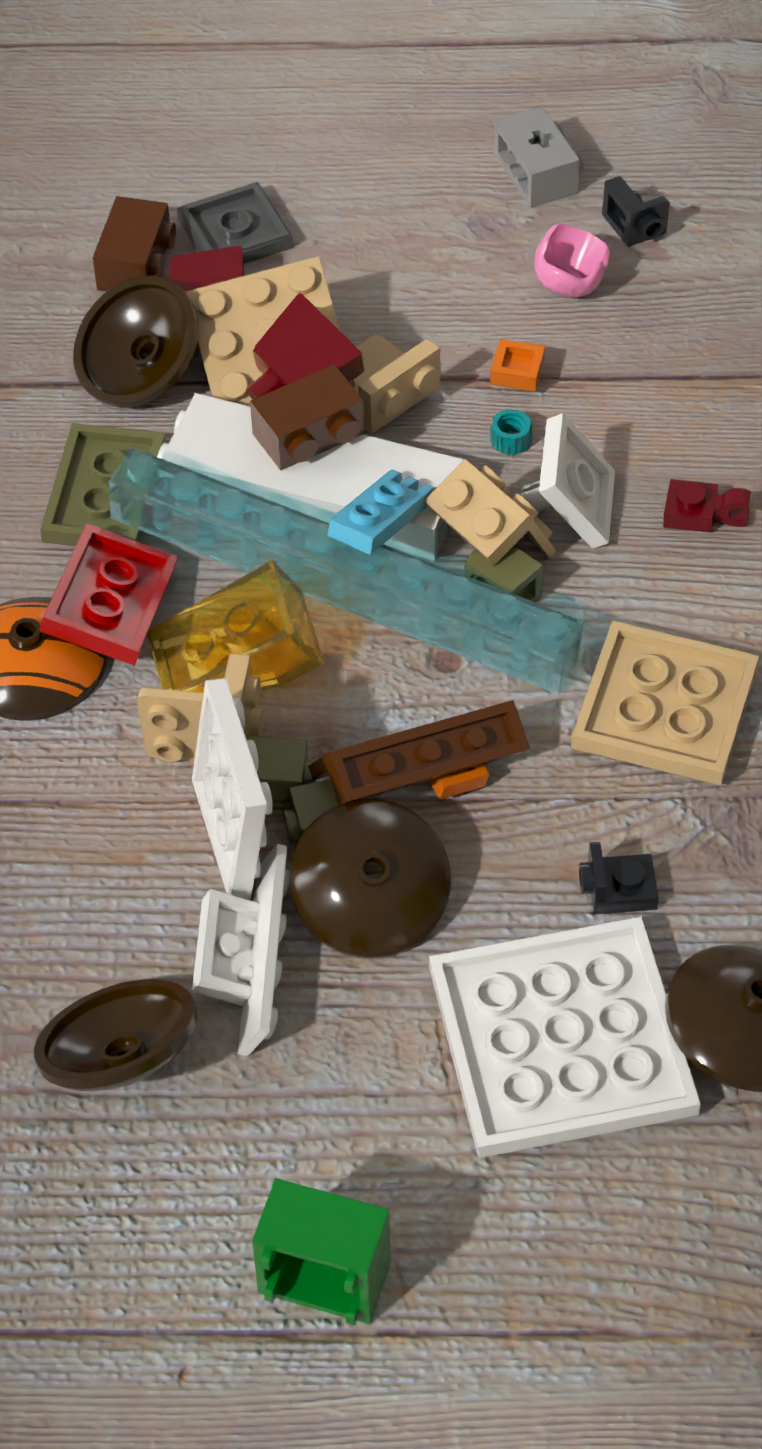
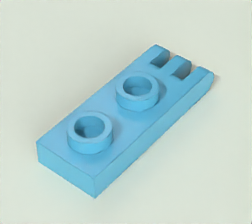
[327,469,436,555]

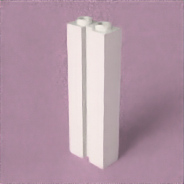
[157,393,464,561]

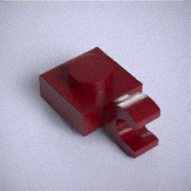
[663,479,751,533]

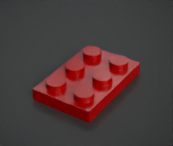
[39,523,178,666]

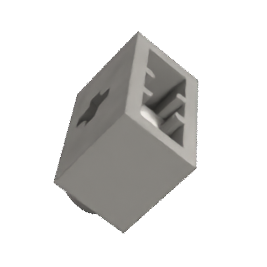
[494,106,583,208]

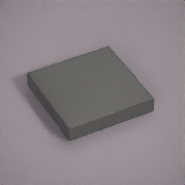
[177,182,293,264]

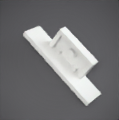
[192,844,290,1057]

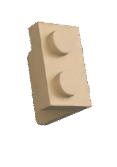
[353,335,440,434]
[424,459,557,566]
[137,653,264,762]

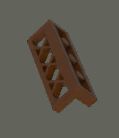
[308,700,530,805]

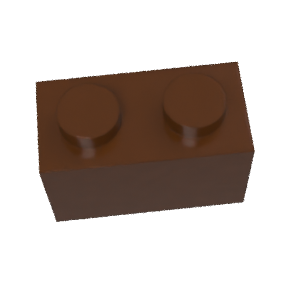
[93,196,176,292]
[250,364,364,471]

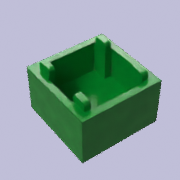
[252,1178,391,1325]

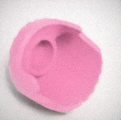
[534,224,610,298]

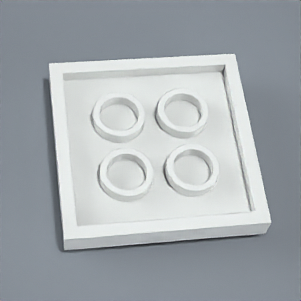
[192,678,272,901]

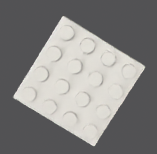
[429,917,701,1158]

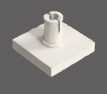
[521,413,615,549]

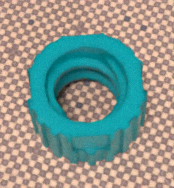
[490,409,532,455]

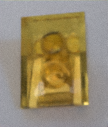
[148,560,324,693]

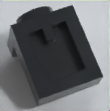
[602,176,670,247]
[579,842,659,915]

